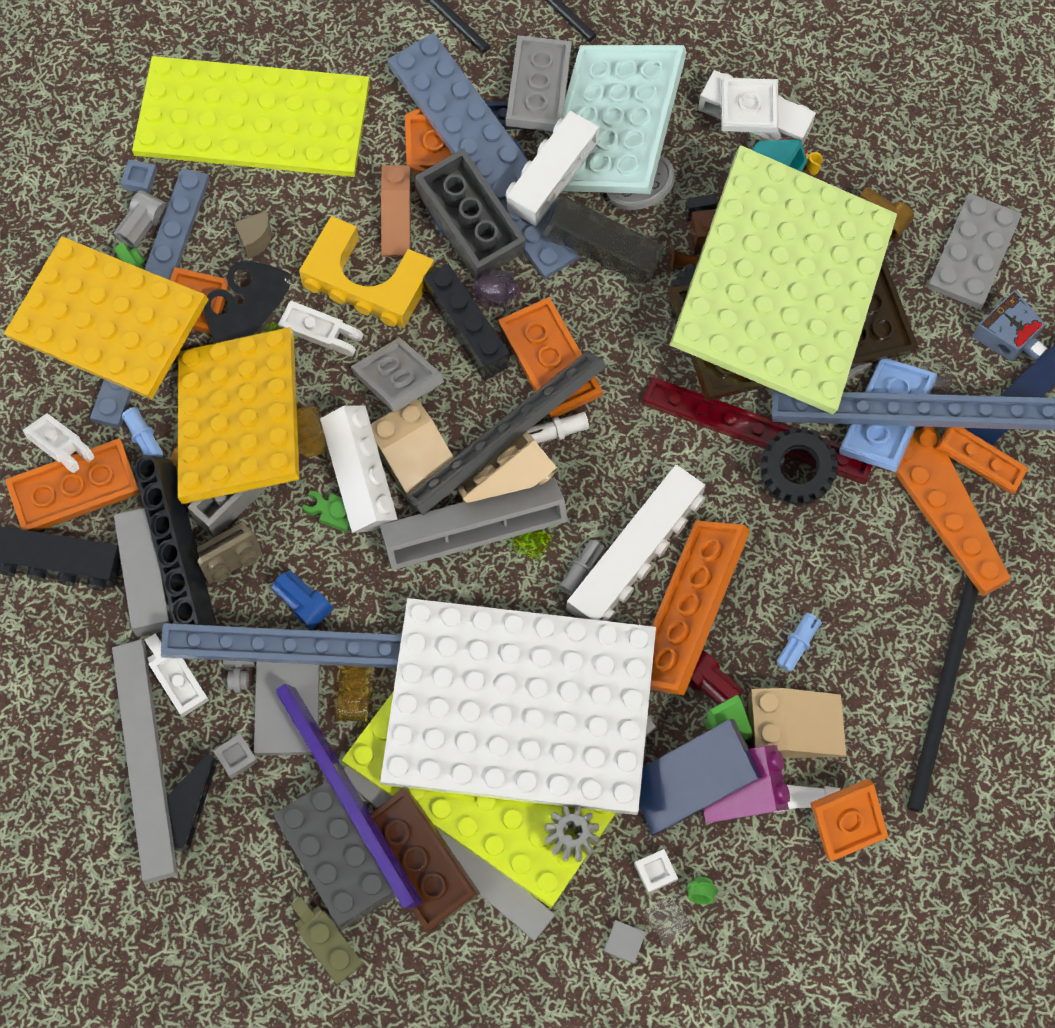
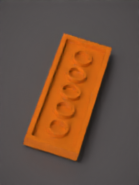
[650,520,750,696]

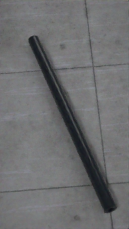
[907,575,979,813]

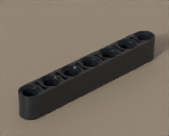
[135,454,217,626]

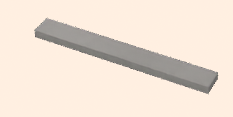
[112,639,178,884]
[344,766,555,941]

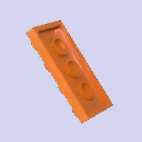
[498,297,603,420]
[5,438,140,532]

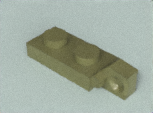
[291,897,364,985]

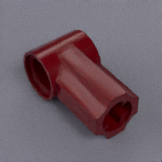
[690,650,744,705]

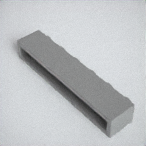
[380,477,568,570]

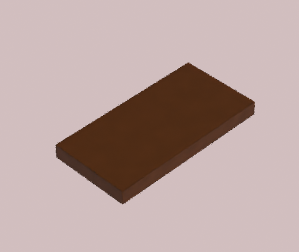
[370,787,480,933]

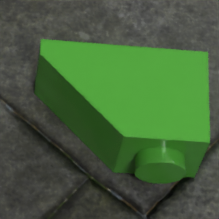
[704,695,754,749]

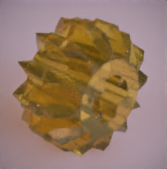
[297,405,328,458]

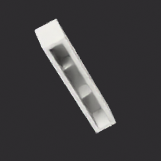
[566,465,705,622]

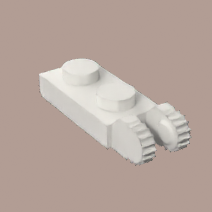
[278,301,364,357]
[23,413,94,473]

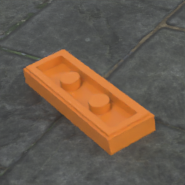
[936,427,1028,494]

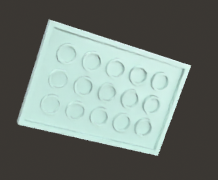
[562,45,687,194]

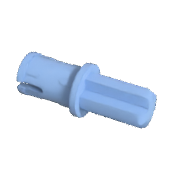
[122,407,163,457]
[777,613,822,672]

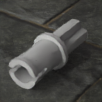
[559,540,605,596]

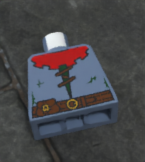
[972,290,1048,361]

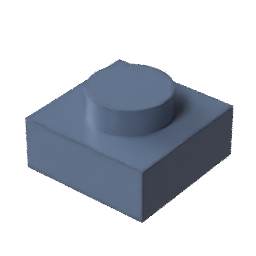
[120,159,158,194]

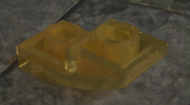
[336,666,372,722]

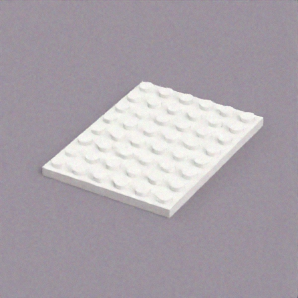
[380,598,656,815]

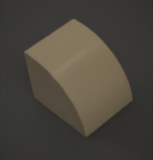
[234,211,272,259]

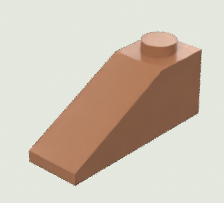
[381,165,412,257]

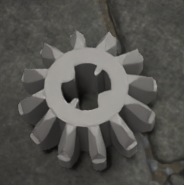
[545,806,600,862]

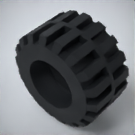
[760,427,838,506]

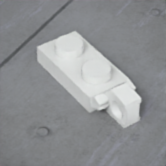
[145,633,209,717]

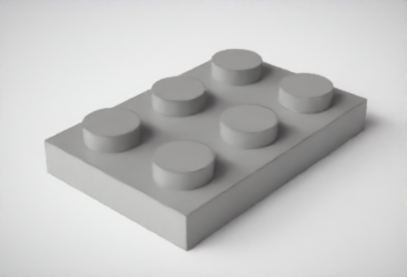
[351,337,444,412]

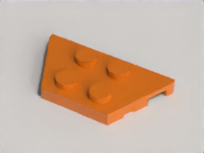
[405,109,453,175]

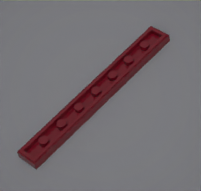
[642,377,873,485]

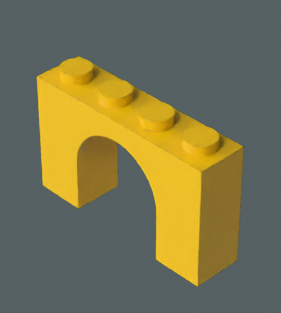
[299,216,435,328]

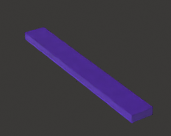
[276,684,423,909]

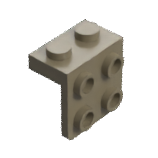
[197,521,263,584]

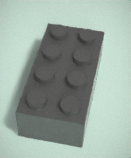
[415,148,526,281]
[273,781,396,931]

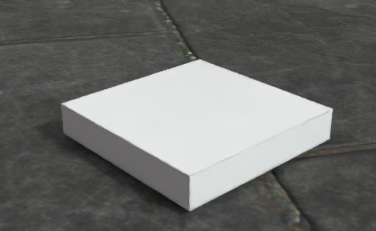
[721,78,779,133]

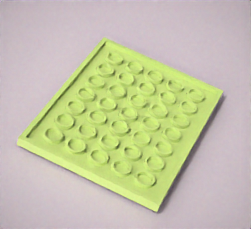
[669,145,897,414]

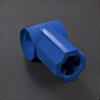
[271,570,334,631]

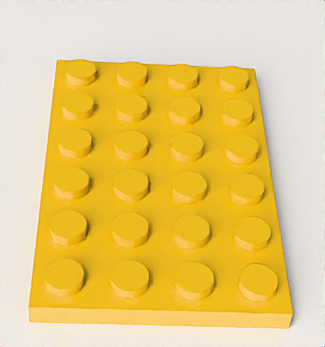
[4,236,209,400]
[178,327,299,504]

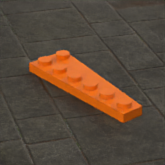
[892,427,1011,596]

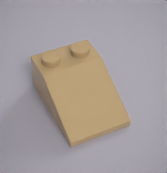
[371,399,454,496]
[457,431,557,503]
[747,688,846,758]

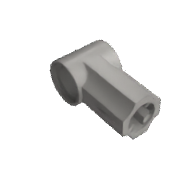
[114,190,168,248]

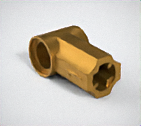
[859,187,914,240]

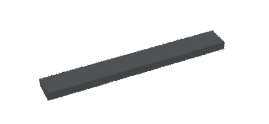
[405,352,606,515]

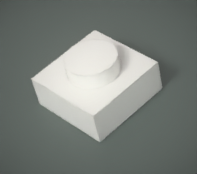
[634,849,678,894]

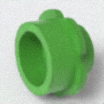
[687,877,718,905]

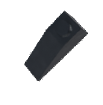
[167,754,218,854]

